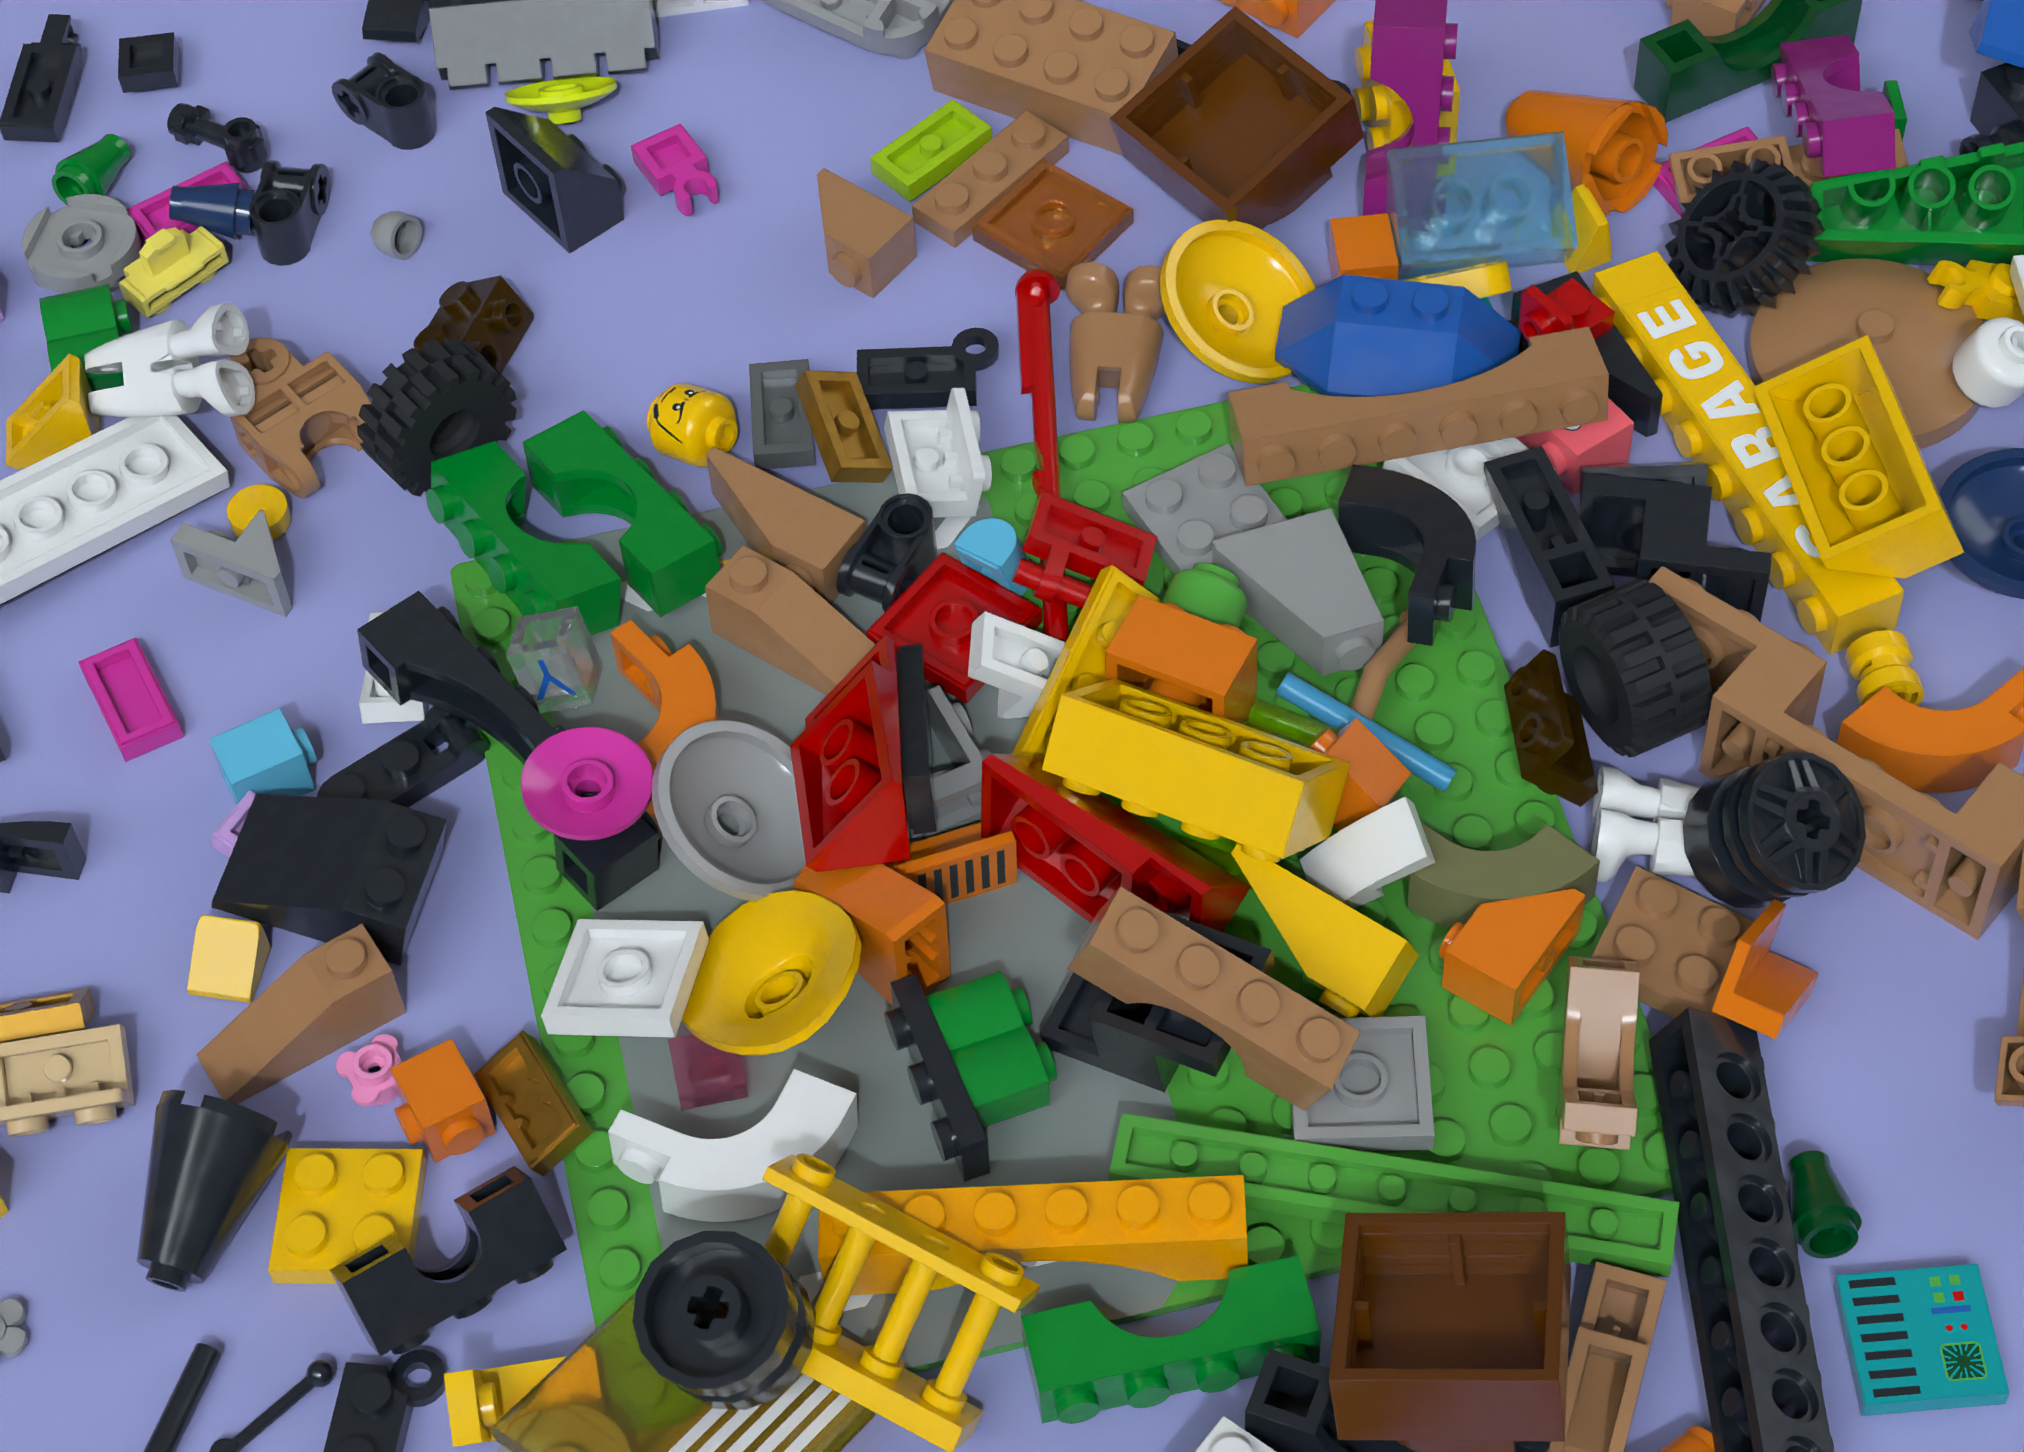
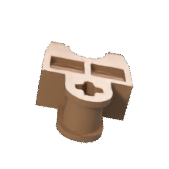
[230,338,371,498]

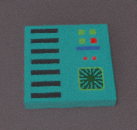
[1833,1263,2009,1416]

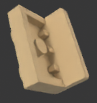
[0,1024,135,1137]

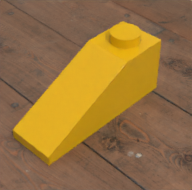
[1231,843,1420,1018]

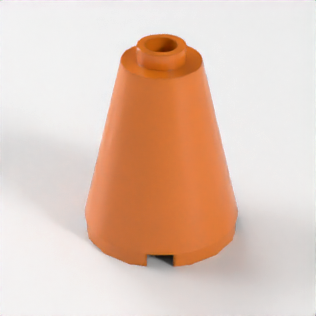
[1505,90,1668,215]

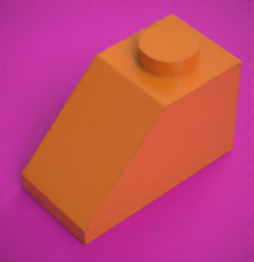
[1439,888,1586,1026]

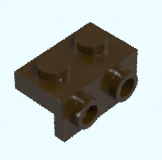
[413,275,534,373]
[1504,649,1598,807]

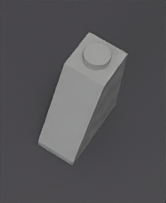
[1212,508,1384,676]

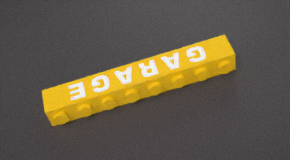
[1592,251,1905,655]

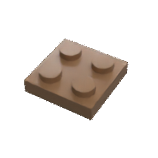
[1591,866,1754,1018]

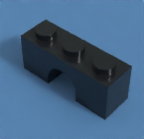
[330,1166,567,1356]

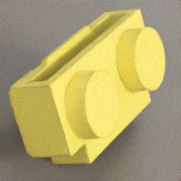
[119,226,229,318]

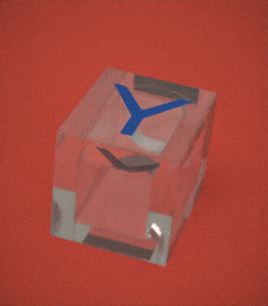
[506,606,604,713]

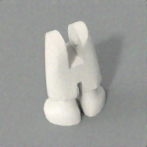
[84,302,255,417]
[1589,766,1700,883]

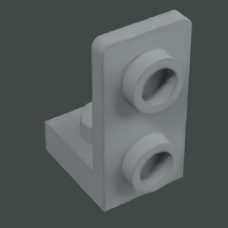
[922,685,991,839]

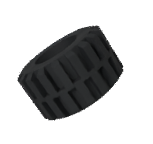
[1559,579,1712,758]

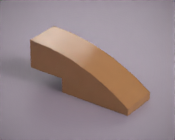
[1549,1262,1667,1452]

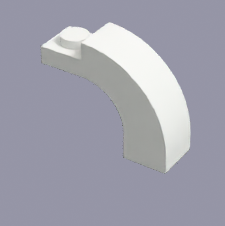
[608,1069,858,1222]

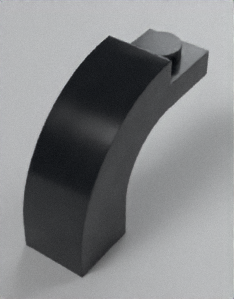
[1338,464,1476,646]

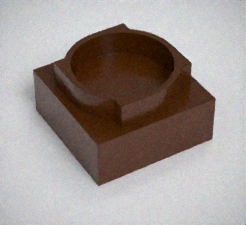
[1110,6,1364,230]
[1329,1212,1571,1452]

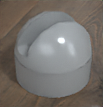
[371,211,422,260]

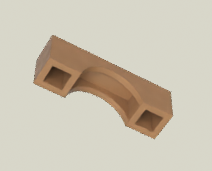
[1067,887,1361,1111]

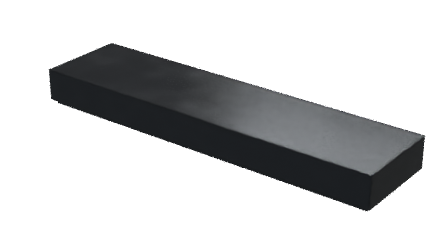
[897,644,937,835]

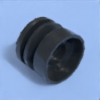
[1683,752,1866,909]

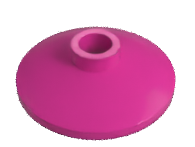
[520,727,653,840]

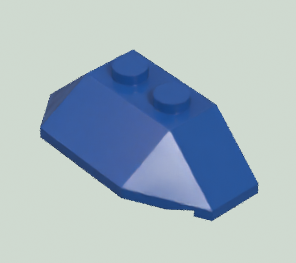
[1275,274,1521,397]

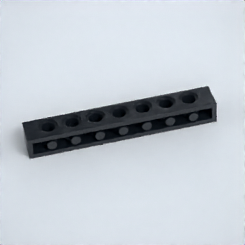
[1648,1008,1834,1452]

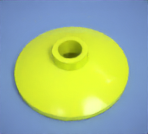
[505,76,617,124]

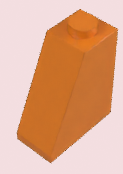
[793,864,951,1006]

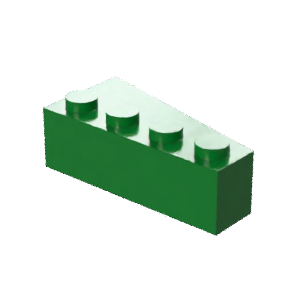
[1806,142,2024,266]

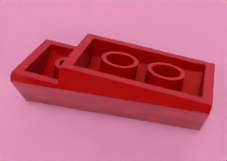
[790,635,911,872]
[981,754,1251,932]

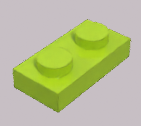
[870,99,992,202]

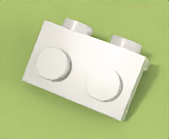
[884,388,992,517]

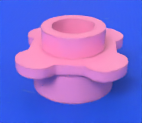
[336,1034,403,1106]

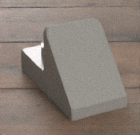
[170,510,292,617]

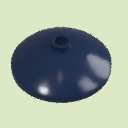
[1939,448,2024,599]

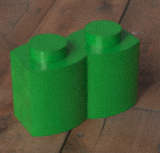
[39,284,133,392]
[926,971,1057,1128]

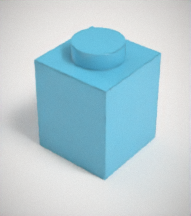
[209,708,317,805]

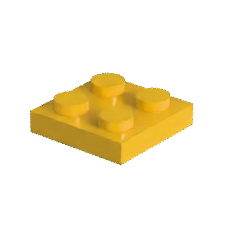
[268,1148,427,1284]

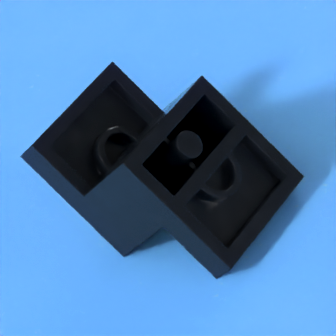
[1579,473,1772,623]
[1040,910,1275,1093]

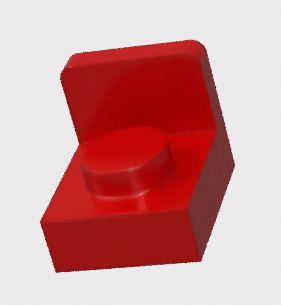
[1518,278,1615,342]

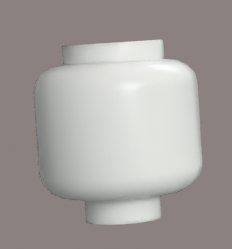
[1952,317,2024,408]

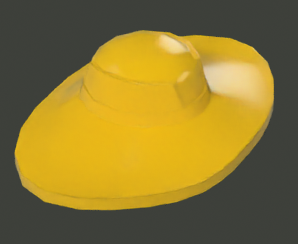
[682,890,862,1055]

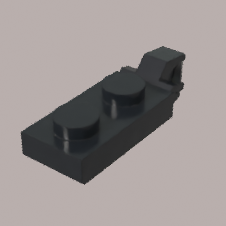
[0,14,82,142]

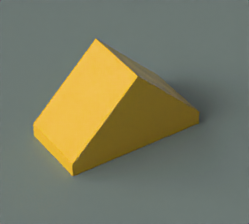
[6,354,100,469]

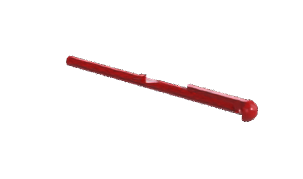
[1015,269,1069,642]

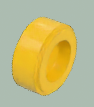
[227,484,291,540]

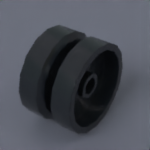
[632,1231,815,1410]

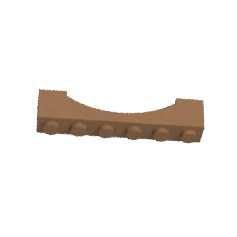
[1227,326,1609,486]

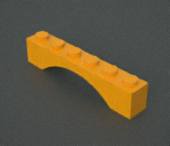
[818,1175,1248,1296]

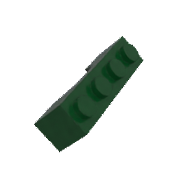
[1634,0,1862,123]

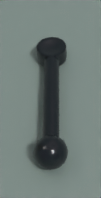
[209,1360,334,1452]

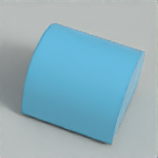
[954,518,1030,597]

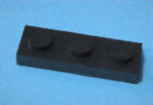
[884,974,990,1182]

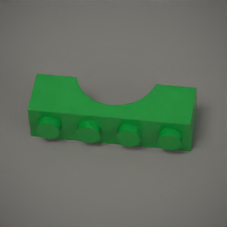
[522,410,723,618]
[426,441,621,649]
[1021,1255,1321,1424]

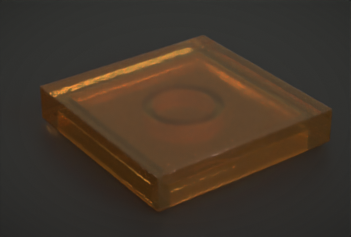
[972,159,1134,291]

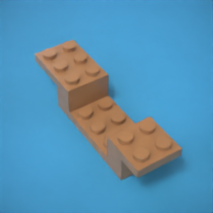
[1648,566,2024,940]

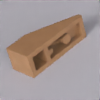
[706,447,866,605]
[705,545,876,695]
[196,924,406,1104]

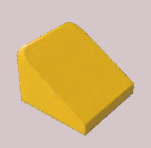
[1550,184,1612,274]
[187,915,271,1003]

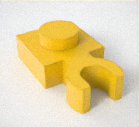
[1927,260,2024,324]

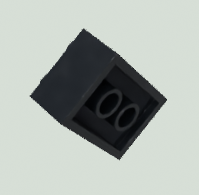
[211,794,447,966]

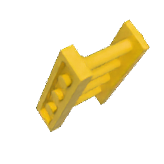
[762,1153,1041,1452]

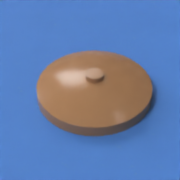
[1748,258,1984,449]

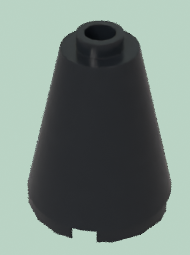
[137,1090,293,1292]

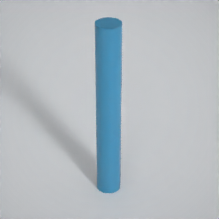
[1276,672,1457,792]

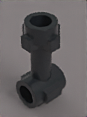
[167,103,268,173]

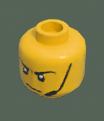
[646,382,738,468]

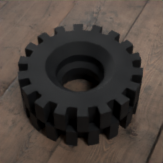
[357,337,517,497]

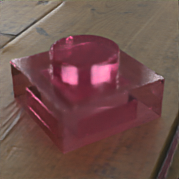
[668,1035,748,1111]

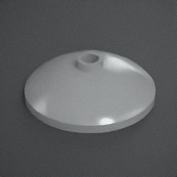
[652,720,806,901]

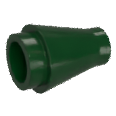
[1788,1150,1862,1259]

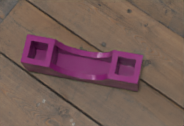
[1363,0,1458,235]
[1771,35,1896,177]

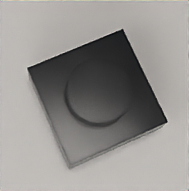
[118,32,179,93]

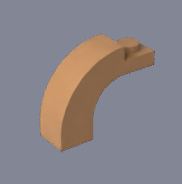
[1558,956,1640,1150]

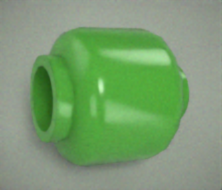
[1162,563,1248,628]

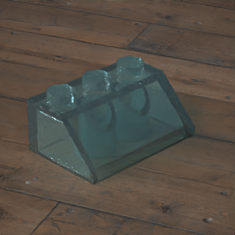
[1386,131,1578,280]

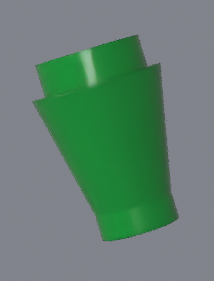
[52,134,131,205]

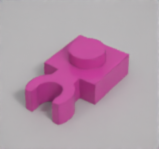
[631,123,719,216]

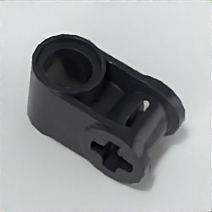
[331,52,436,150]
[249,160,330,266]
[836,493,937,612]

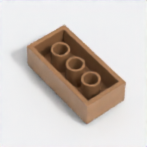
[924,0,1179,156]

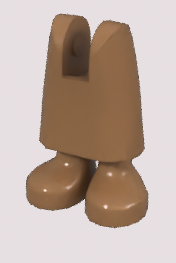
[1066,262,1166,423]

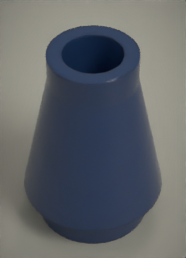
[169,183,256,239]

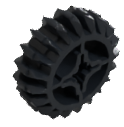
[1664,157,1825,319]

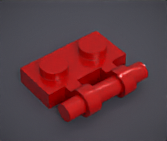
[1012,491,1157,609]

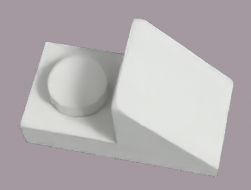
[968,612,1066,719]

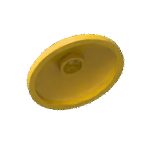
[1160,220,1316,384]

